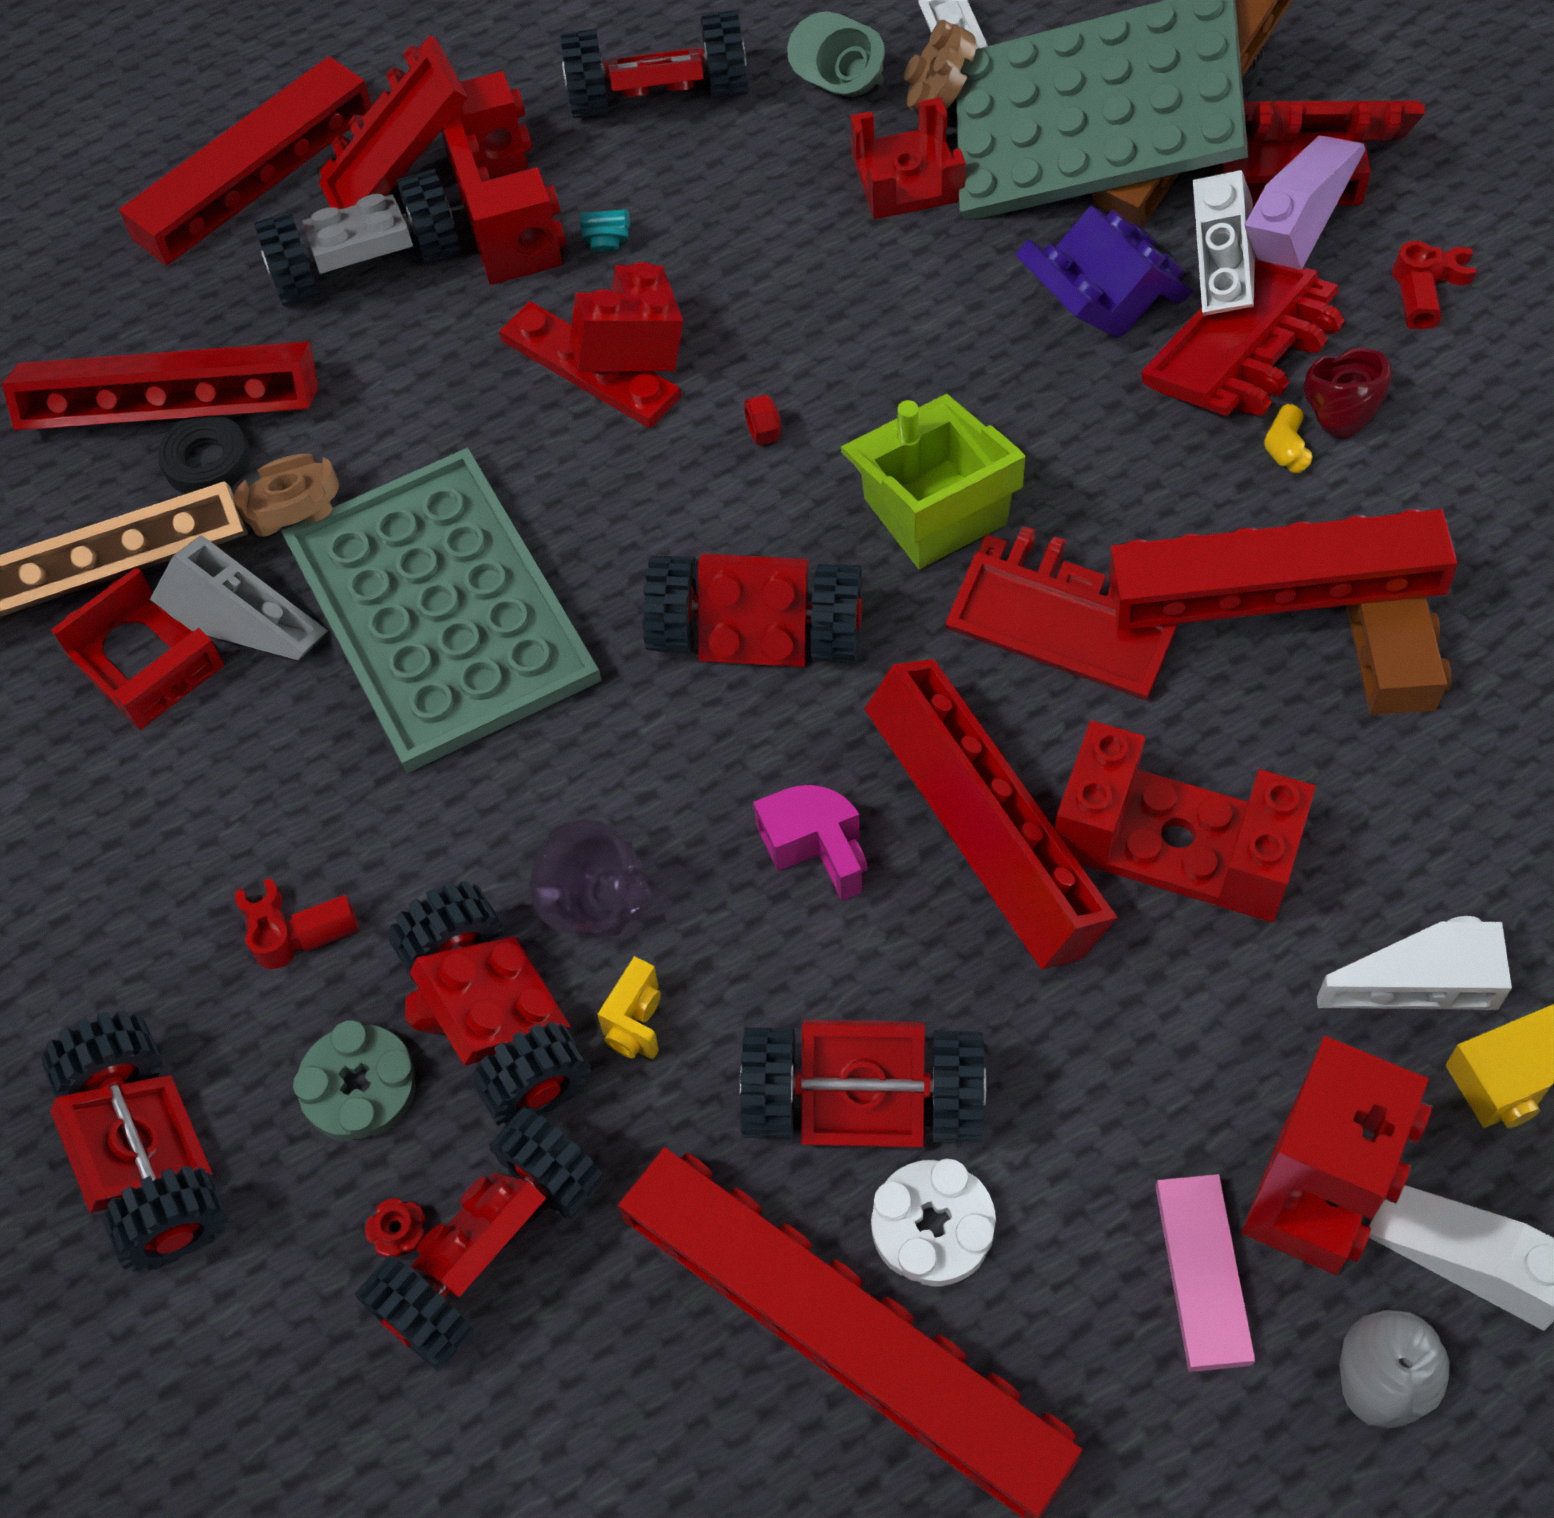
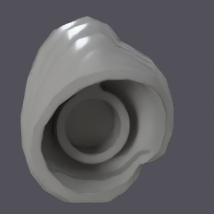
[1339,1310,1449,1428]

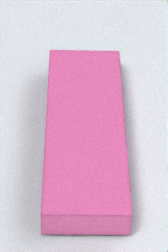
[1155,1174,1255,1372]

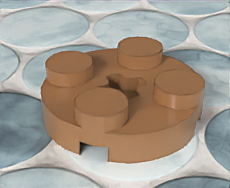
[904,20,976,113]
[234,454,339,536]

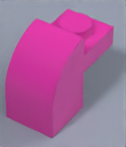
[753,785,868,901]

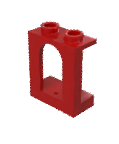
[51,567,225,730]

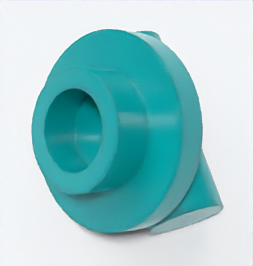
[579,209,630,251]

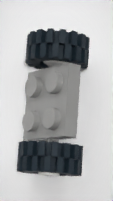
[254,169,461,306]

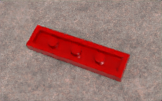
[499,301,681,429]

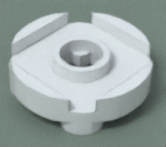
[871,1159,996,1287]

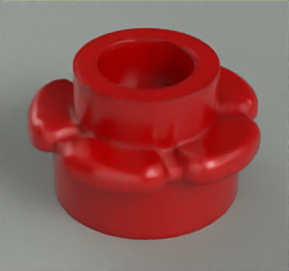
[365,1198,425,1258]

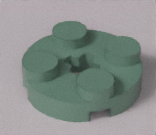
[293,1020,416,1141]

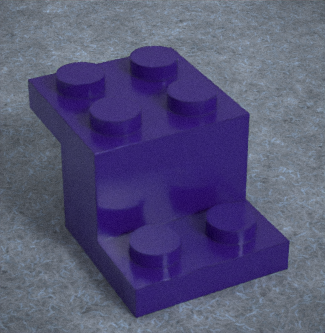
[1015,206,1194,338]

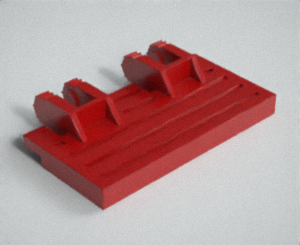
[318,35,468,210]
[1244,101,1425,141]
[1141,255,1345,417]
[945,526,1179,701]

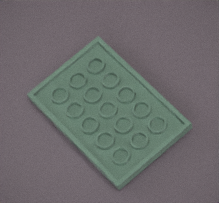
[957,0,1248,220]
[281,448,602,774]

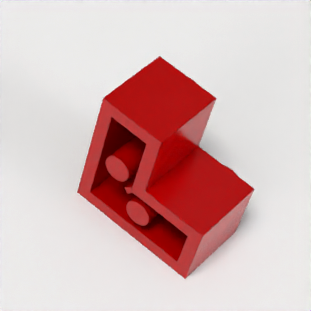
[570,262,683,372]

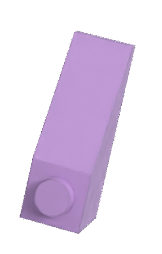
[1244,135,1365,270]

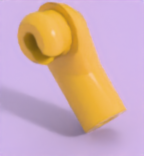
[1264,404,1313,473]

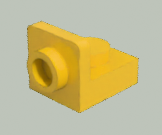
[598,956,661,1060]

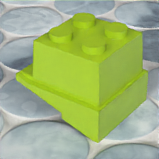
[841,393,1025,570]

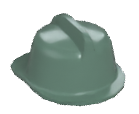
[787,11,885,97]

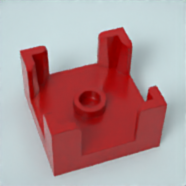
[850,97,966,220]

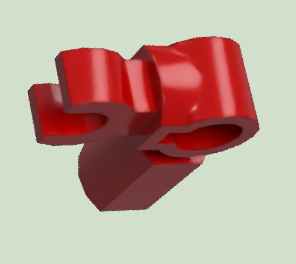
[1392,241,1477,329]
[235,878,360,970]

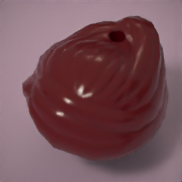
[1303,347,1393,438]

